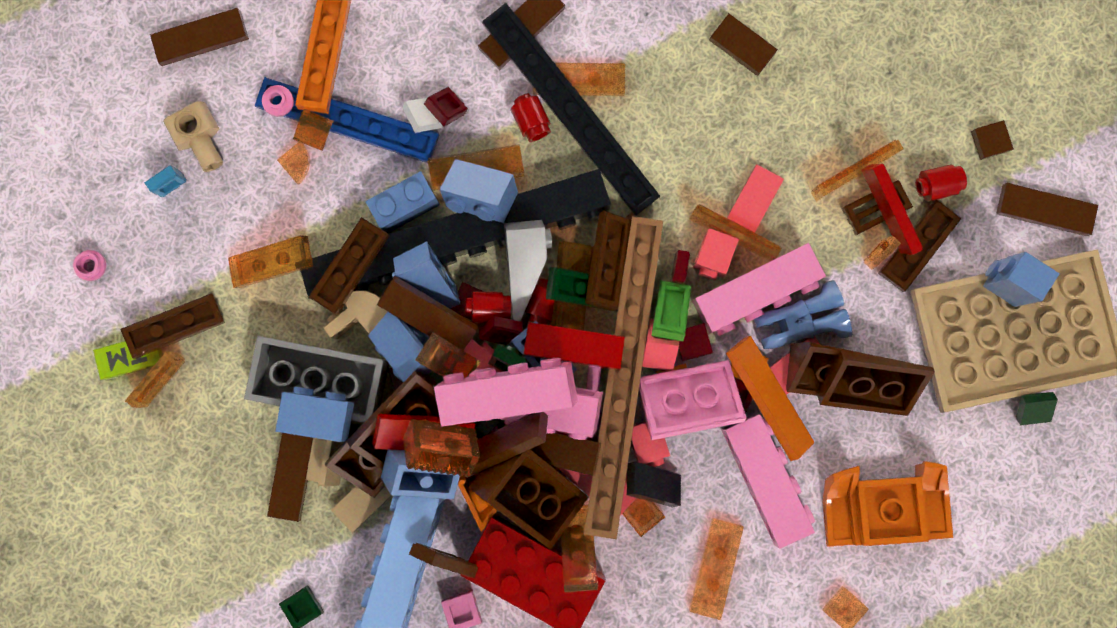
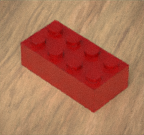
[460,514,606,628]

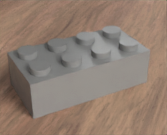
[244,336,389,422]

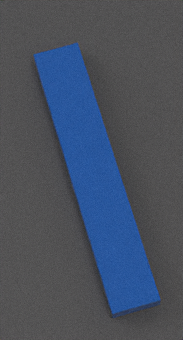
[254,77,439,164]

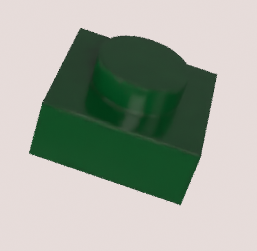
[488,344,527,372]

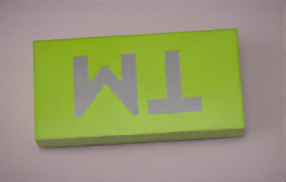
[93,341,165,380]

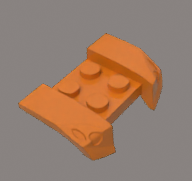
[823,461,953,547]

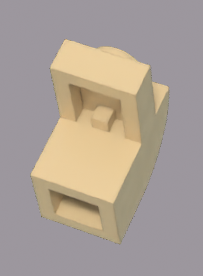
[323,291,388,339]

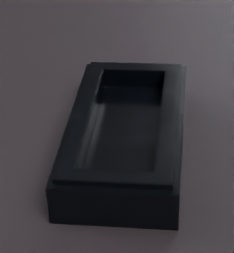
[627,462,681,507]

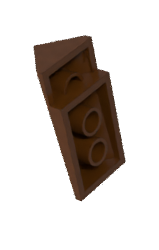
[786,342,935,416]
[325,371,439,498]

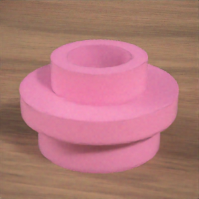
[262,85,294,117]
[73,250,106,281]

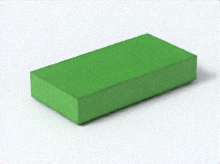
[651,280,691,342]

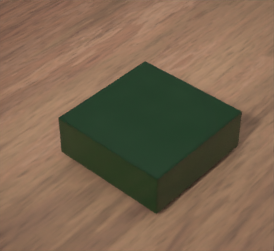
[1016,392,1058,426]
[279,585,324,628]

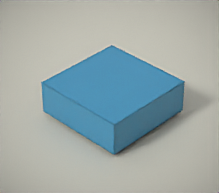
[144,165,187,197]

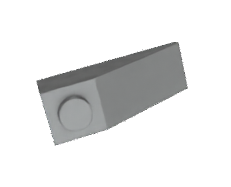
[504,220,552,321]

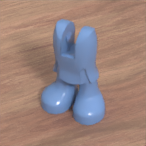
[754,280,853,349]

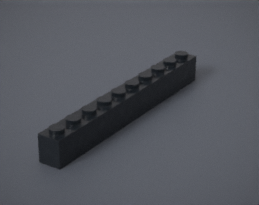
[298,169,611,301]

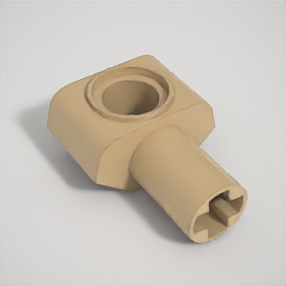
[163,101,223,172]

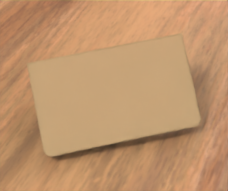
[306,425,351,487]

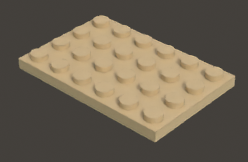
[910,249,1117,413]

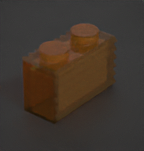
[403,419,480,478]

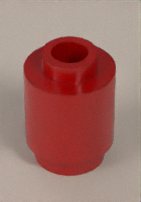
[510,93,551,142]
[915,164,967,202]
[524,278,561,325]
[465,291,511,323]

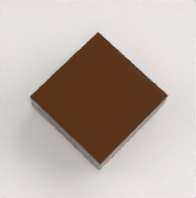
[971,120,1014,160]

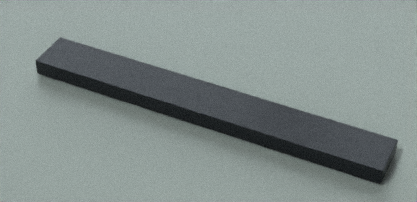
[482,3,660,216]

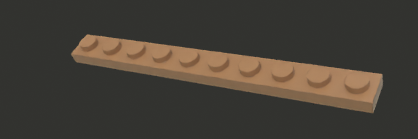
[584,216,663,540]

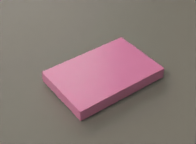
[638,360,746,440]

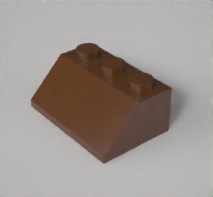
[468,449,589,550]

